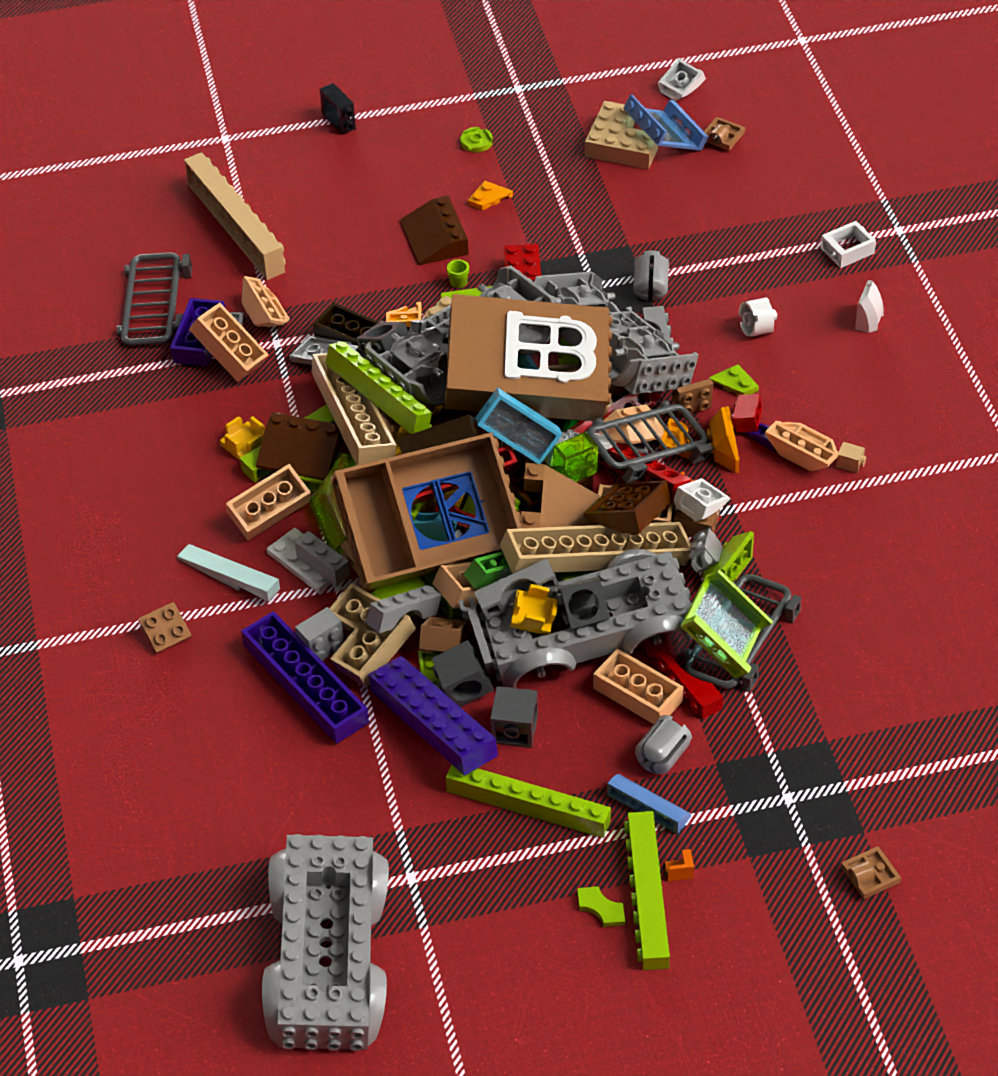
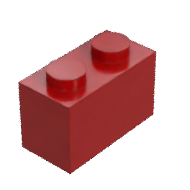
[731,394,763,433]

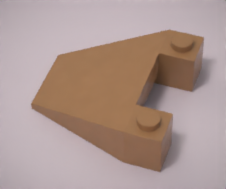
[520,463,600,528]

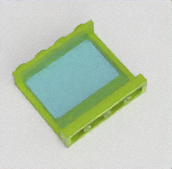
[680,570,773,679]

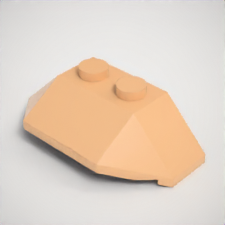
[242,276,290,327]
[597,405,665,444]
[765,421,839,472]

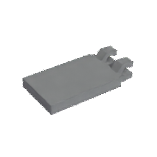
[289,336,363,365]
[459,597,496,678]

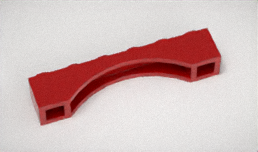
[638,632,723,719]

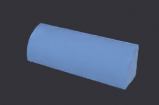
[607,774,691,834]

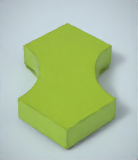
[577,886,625,927]

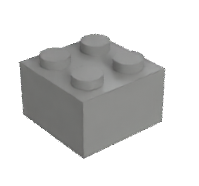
[295,607,344,661]

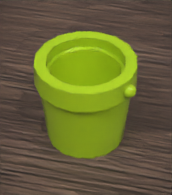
[447,259,469,288]

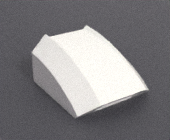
[658,58,706,101]
[855,280,884,333]
[674,478,731,522]

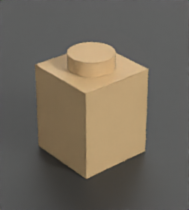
[836,442,867,473]

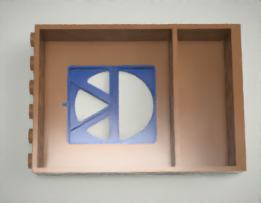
[331,432,521,591]

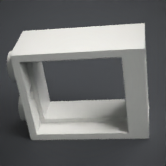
[821,221,876,268]

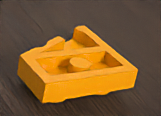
[468,181,513,211]
[386,302,422,327]
[658,418,693,459]

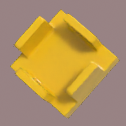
[220,416,265,460]
[510,584,558,635]

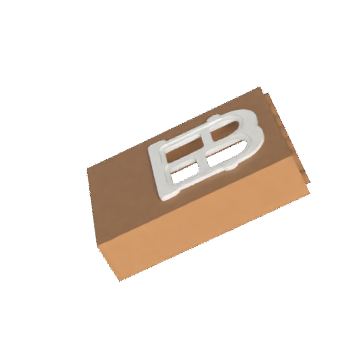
[444,294,612,421]

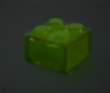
[553,432,598,482]

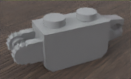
[689,527,722,572]

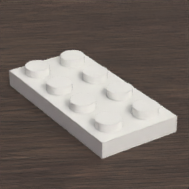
[267,528,332,593]

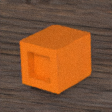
[665,849,694,882]

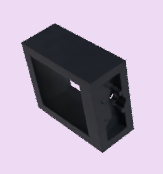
[319,83,356,135]

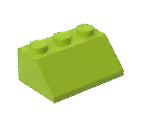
[702,531,754,595]

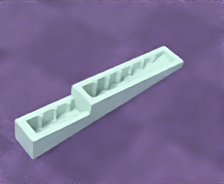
[177,544,280,602]

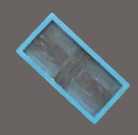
[475,387,562,464]

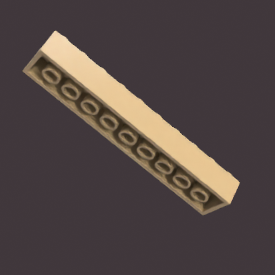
[184,152,286,280]
[312,353,396,465]
[500,522,691,574]

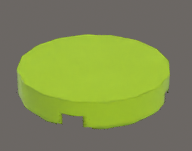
[460,127,493,153]

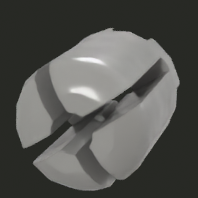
[633,250,669,301]
[635,715,692,775]

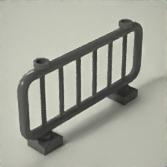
[117,252,193,346]
[587,400,714,483]
[683,574,801,692]

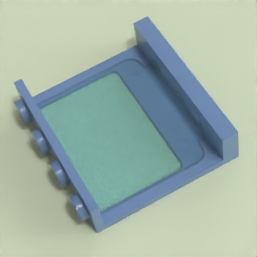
[623,95,709,151]

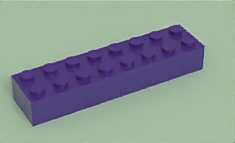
[241,611,369,744]
[368,656,498,776]

